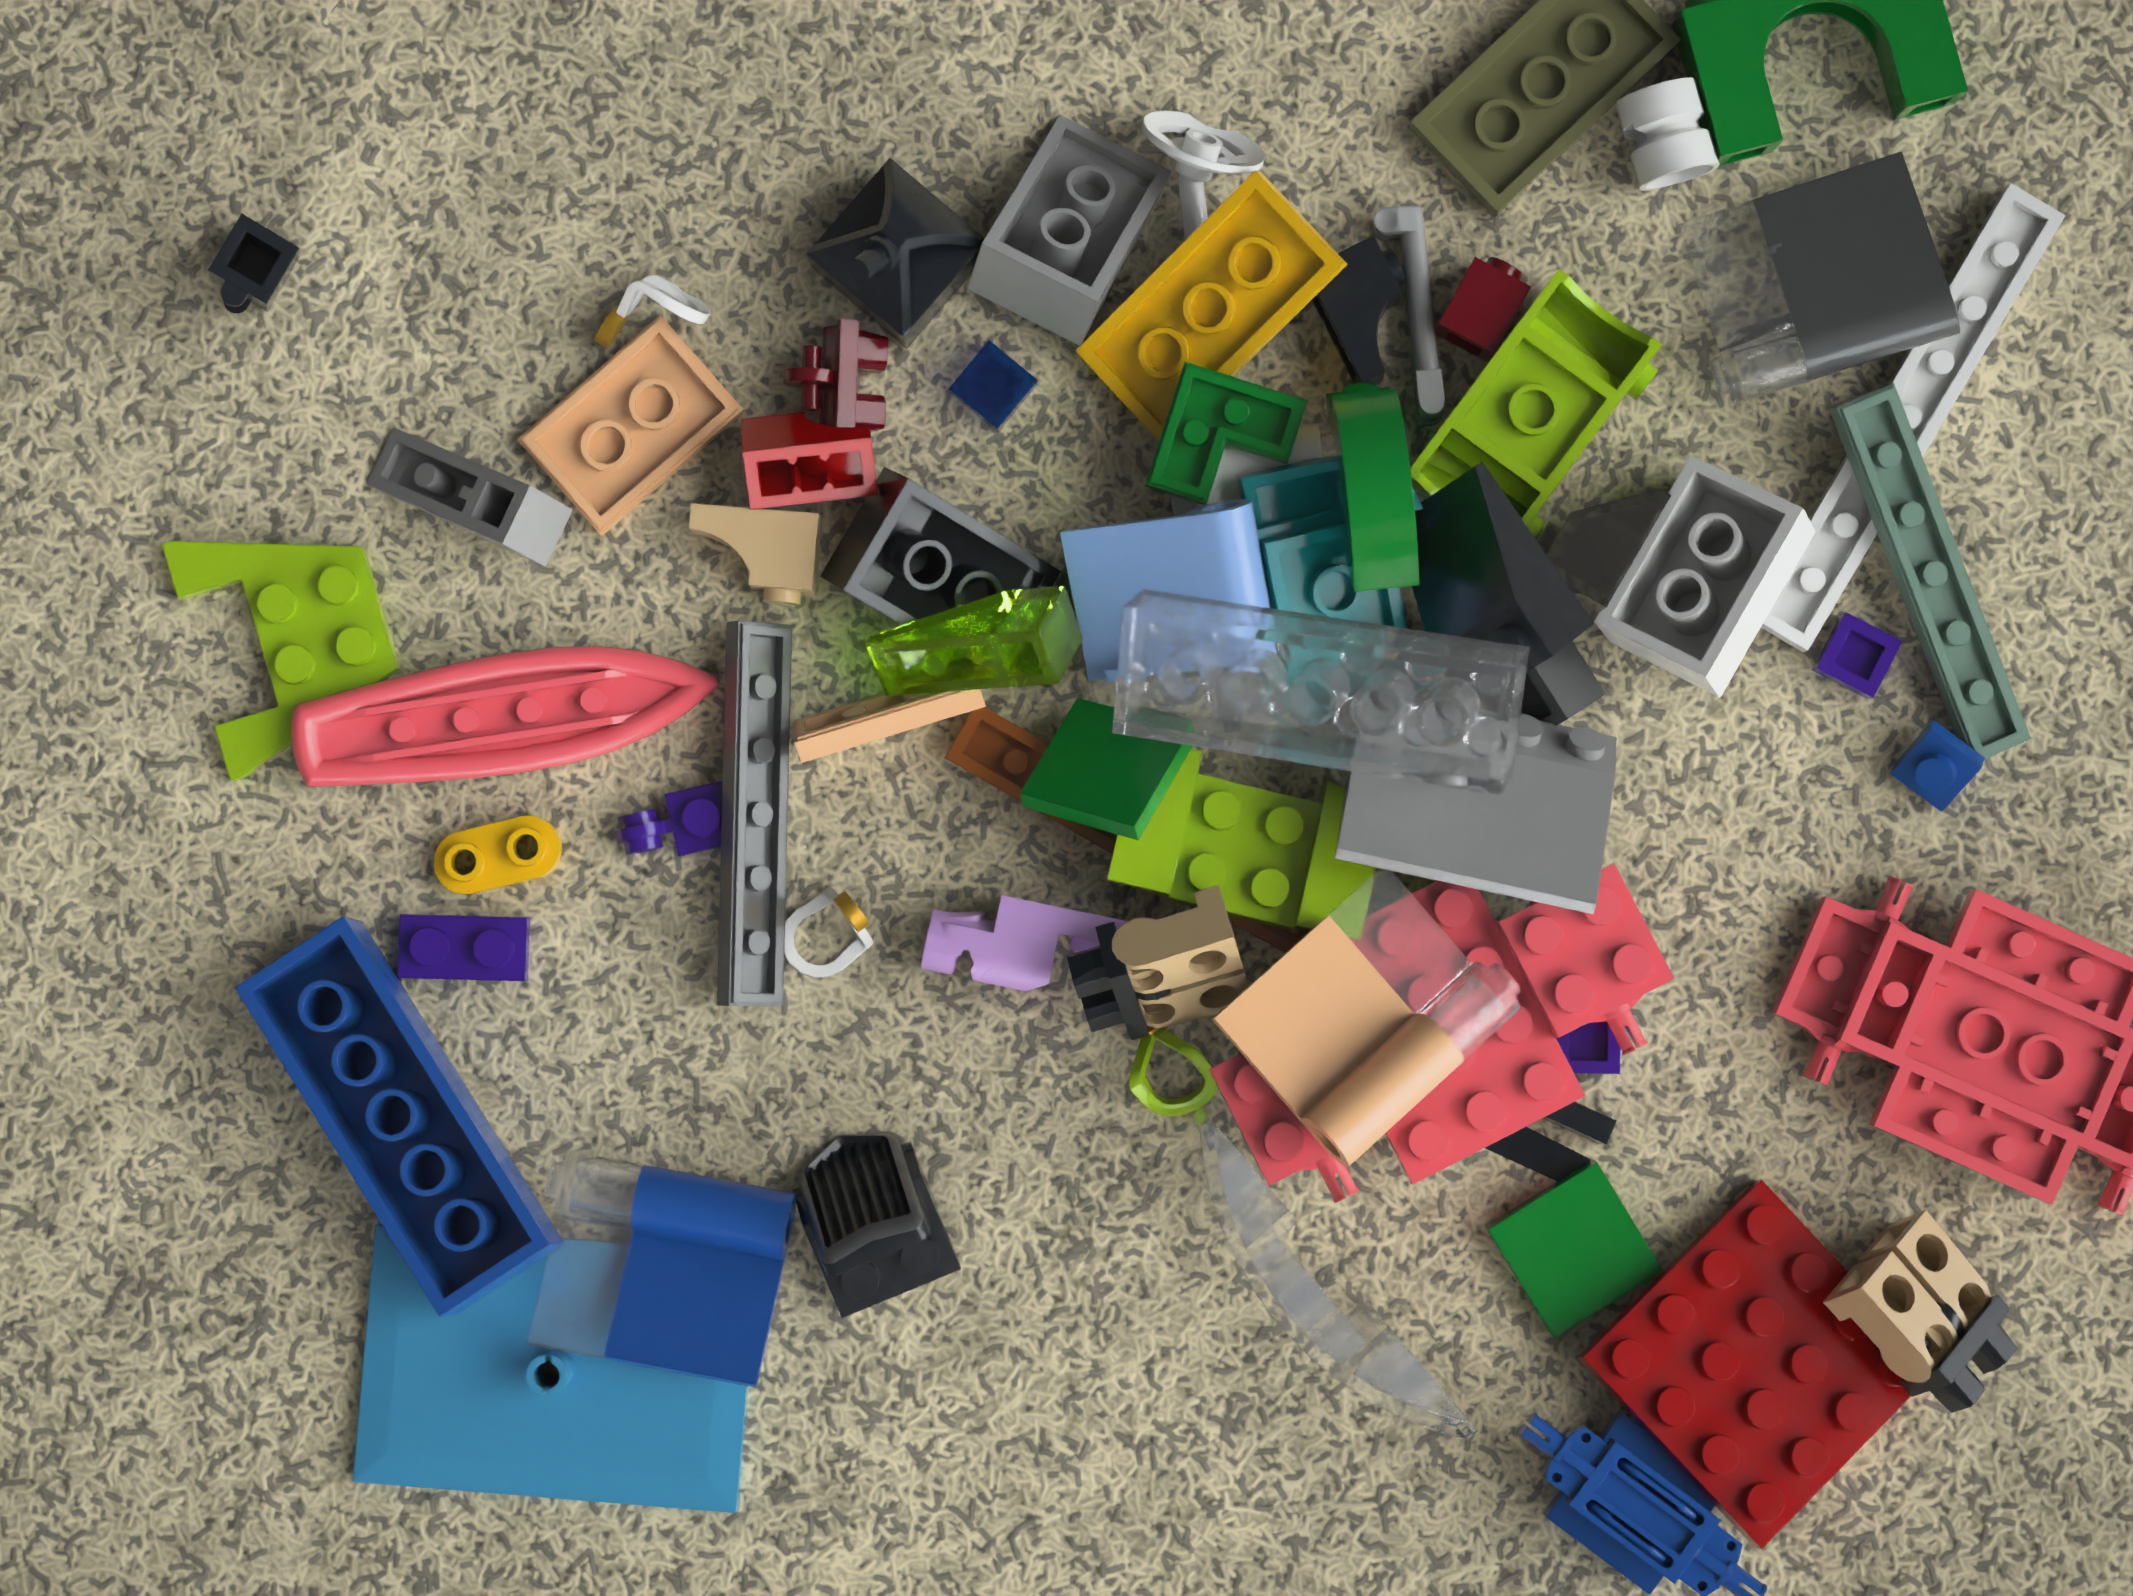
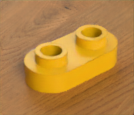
[433,816,562,895]

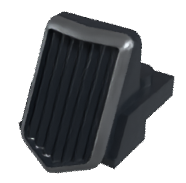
[792,1134,961,1318]

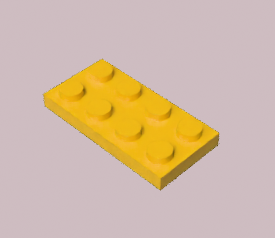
[1075,170,1348,441]

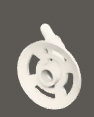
[1141,110,1265,240]

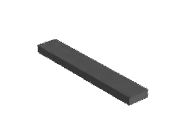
[717,621,792,1007]

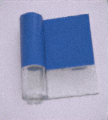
[527,1151,796,1388]

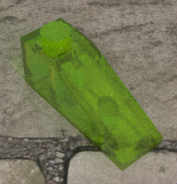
[865,586,1083,696]

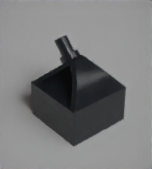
[806,158,985,349]

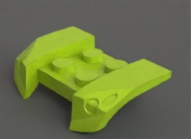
[1107,750,1376,941]

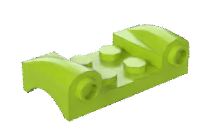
[1410,269,1663,537]

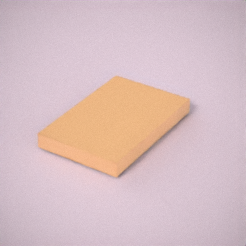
[517,315,745,536]

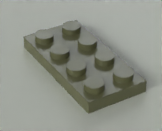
[1408,0,1681,218]

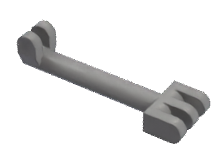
[1373,206,1445,426]

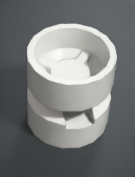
[1615,77,1720,191]

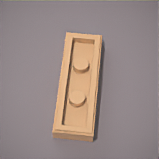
[792,667,986,763]

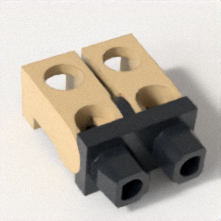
[1066,885,1249,1040]
[1823,1210,2018,1413]

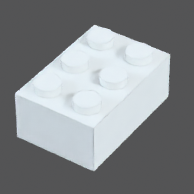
[1594,455,1816,697]

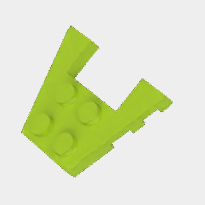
[162,541,400,781]

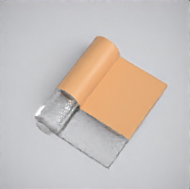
[1212,868,1521,1167]

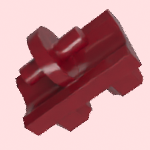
[783,318,889,432]

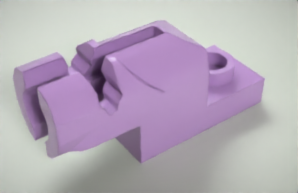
[921,895,1128,992]

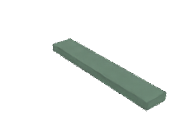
[1829,383,2031,759]

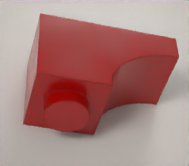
[741,412,878,510]

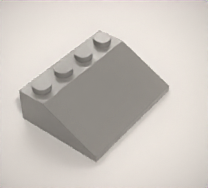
[1335,683,1617,914]

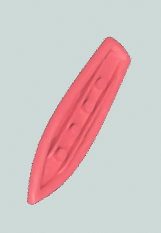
[291,646,720,787]

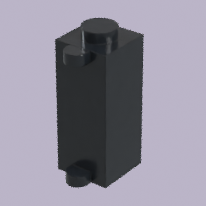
[208,213,300,314]

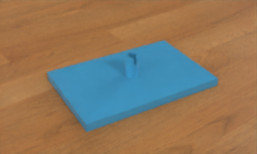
[353,1224,748,1513]

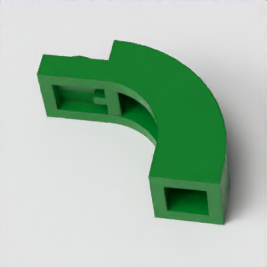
[1326,383,1420,592]

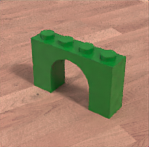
[1672,0,1968,167]

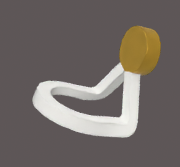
[594,275,711,348]
[784,887,873,978]

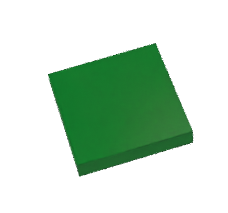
[1020,698,1195,840]
[1485,1159,1663,1338]

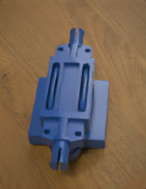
[1518,1410,1767,1596]

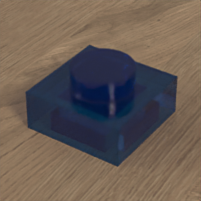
[949,340,1038,432]

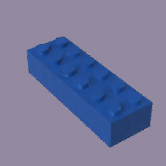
[235,916,565,1317]

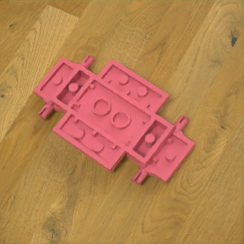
[1209,863,1675,1203]
[1771,876,2133,1216]

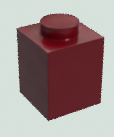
[1435,257,1531,363]

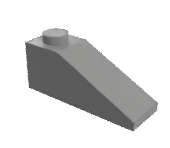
[366,427,573,567]

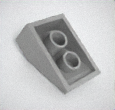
[967,115,1172,346]

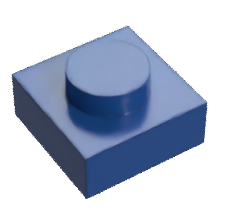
[1890,720,1985,812]

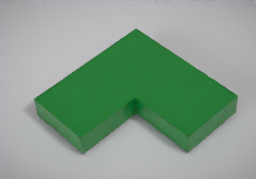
[1145,362,1307,505]

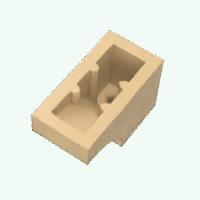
[688,503,822,606]

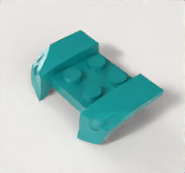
[1237,456,1442,724]

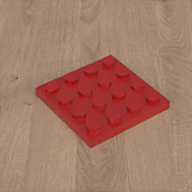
[1577,1180,1911,1549]

